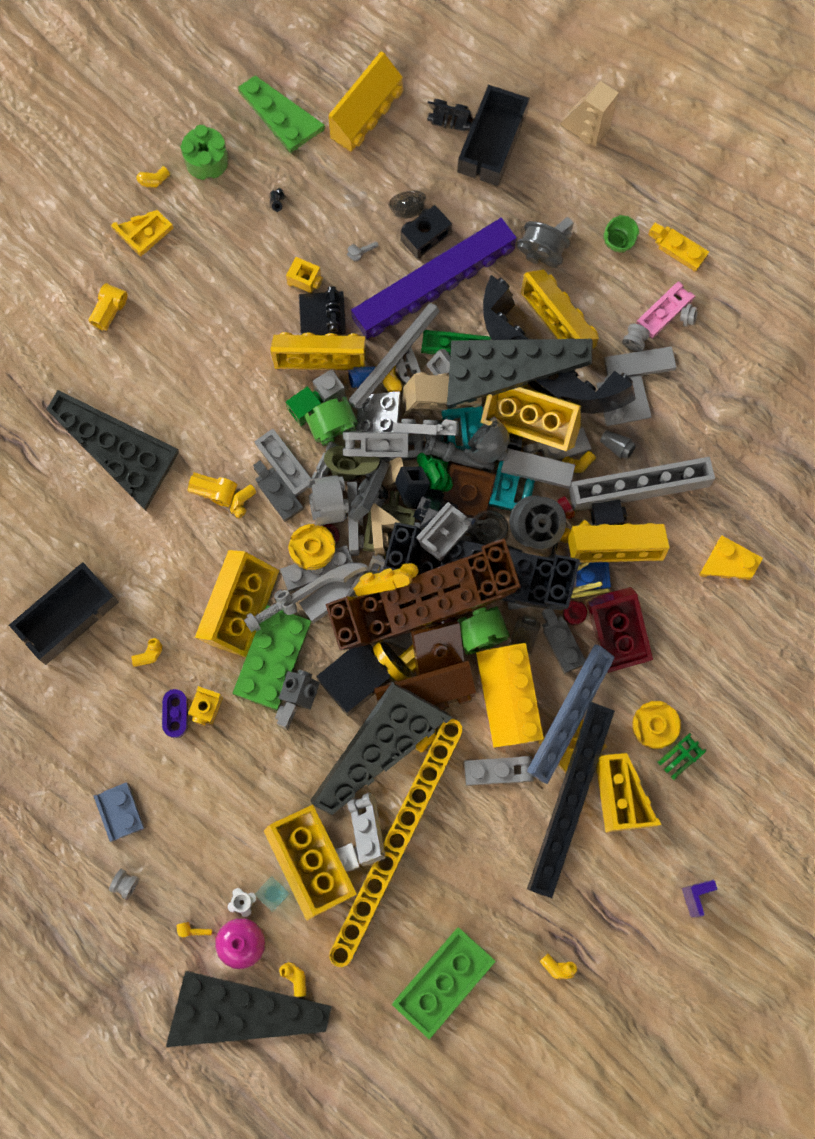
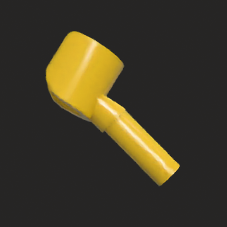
[176,922,212,937]

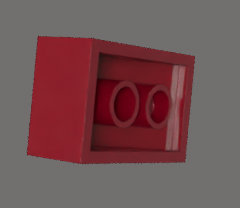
[586,587,653,673]

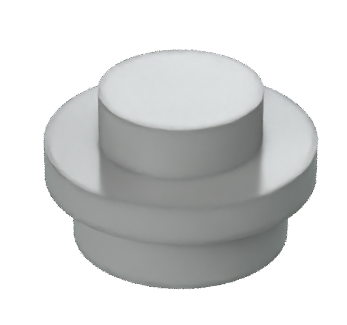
[680,304,698,327]

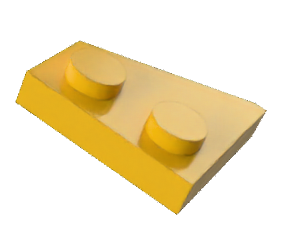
[111,210,174,257]
[699,535,763,580]

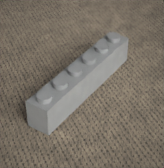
[569,457,715,512]

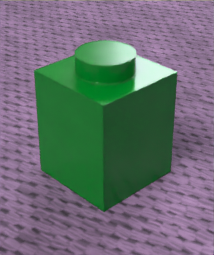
[285,386,323,427]

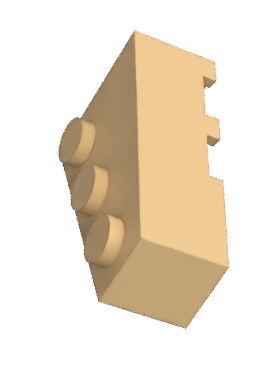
[560,81,619,147]
[400,372,482,417]

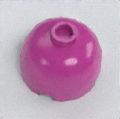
[215,918,265,969]

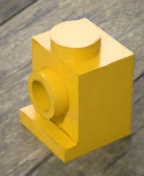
[286,257,323,293]
[188,686,223,726]

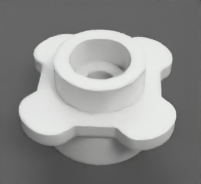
[228,888,256,917]

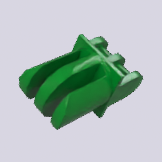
[417,452,453,492]
[657,733,707,781]

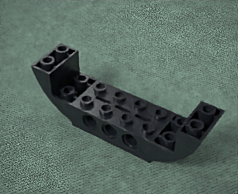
[483,275,636,414]
[383,522,580,610]

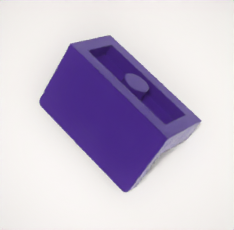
[682,880,718,917]

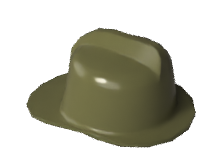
[324,446,380,482]

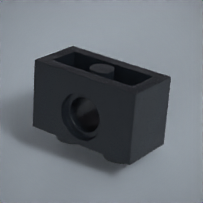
[400,205,452,260]

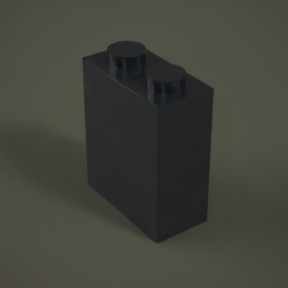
[316,644,392,716]

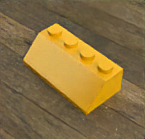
[328,51,404,152]
[521,269,599,349]
[270,332,366,370]
[480,387,581,451]
[195,550,280,657]
[476,643,544,748]
[264,804,357,921]

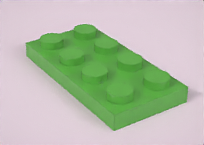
[232,605,312,711]
[391,927,496,1039]

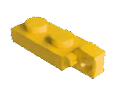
[648,223,709,271]

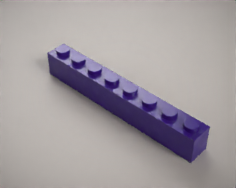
[351,217,517,339]

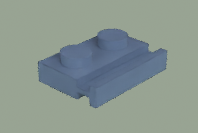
[94,782,145,842]

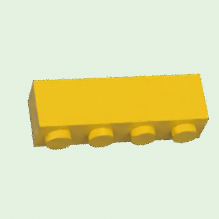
[568,523,670,563]

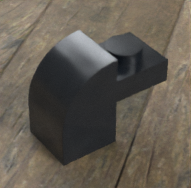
[395,466,444,509]
[413,494,458,530]

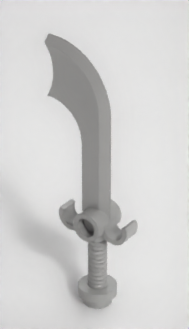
[244,563,368,632]

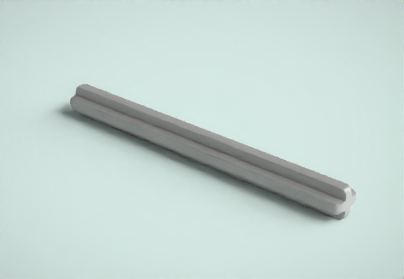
[348,303,439,409]

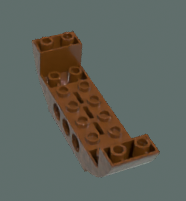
[325,538,521,650]

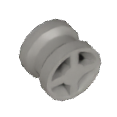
[622,324,650,351]
[109,869,139,900]

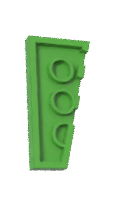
[238,75,325,153]

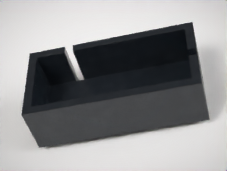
[457,84,530,186]
[9,562,119,665]

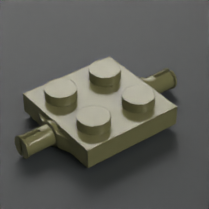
[363,491,416,567]

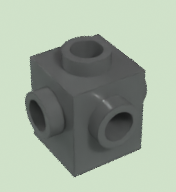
[278,670,320,710]

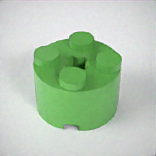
[181,125,228,180]
[304,397,358,446]
[457,606,510,655]

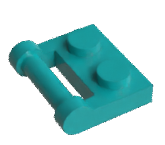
[441,406,483,450]
[489,461,535,511]

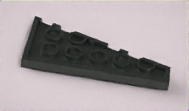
[447,339,593,409]
[46,390,179,511]
[310,682,452,815]
[165,971,332,1048]

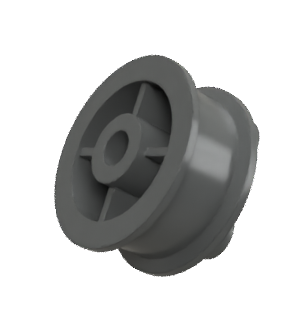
[516,221,571,268]
[509,496,566,549]

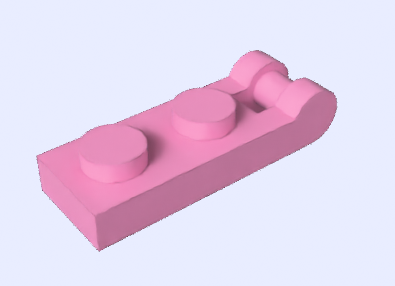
[636,281,696,339]

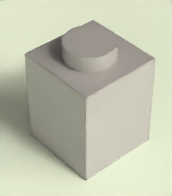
[313,369,346,403]

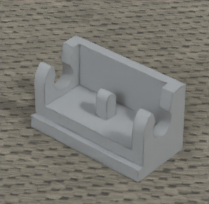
[416,502,472,561]

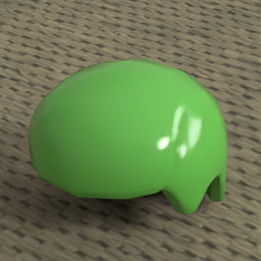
[603,215,639,253]

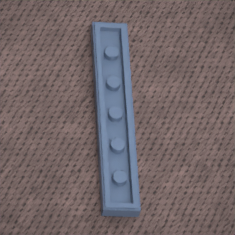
[527,644,615,784]

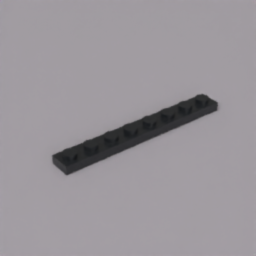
[527,702,615,898]

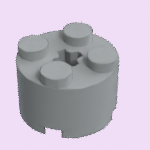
[308,475,349,526]

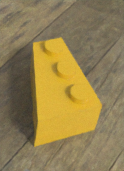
[596,753,661,832]

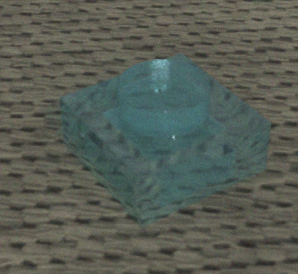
[254,876,290,912]

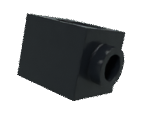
[590,500,627,526]

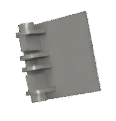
[596,375,651,426]
[356,391,401,432]

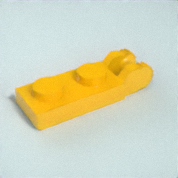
[353,563,419,596]

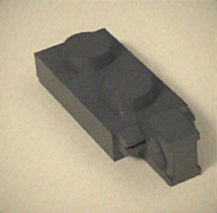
[253,460,303,522]
[541,609,586,674]

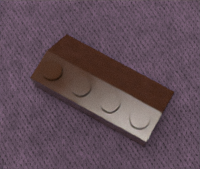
[374,661,476,710]

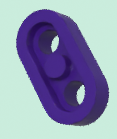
[162,689,188,738]

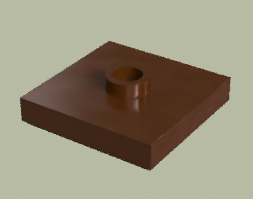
[443,464,496,519]
[411,620,464,676]

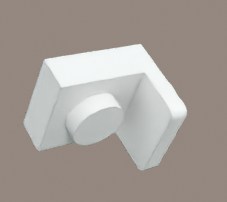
[335,843,360,872]

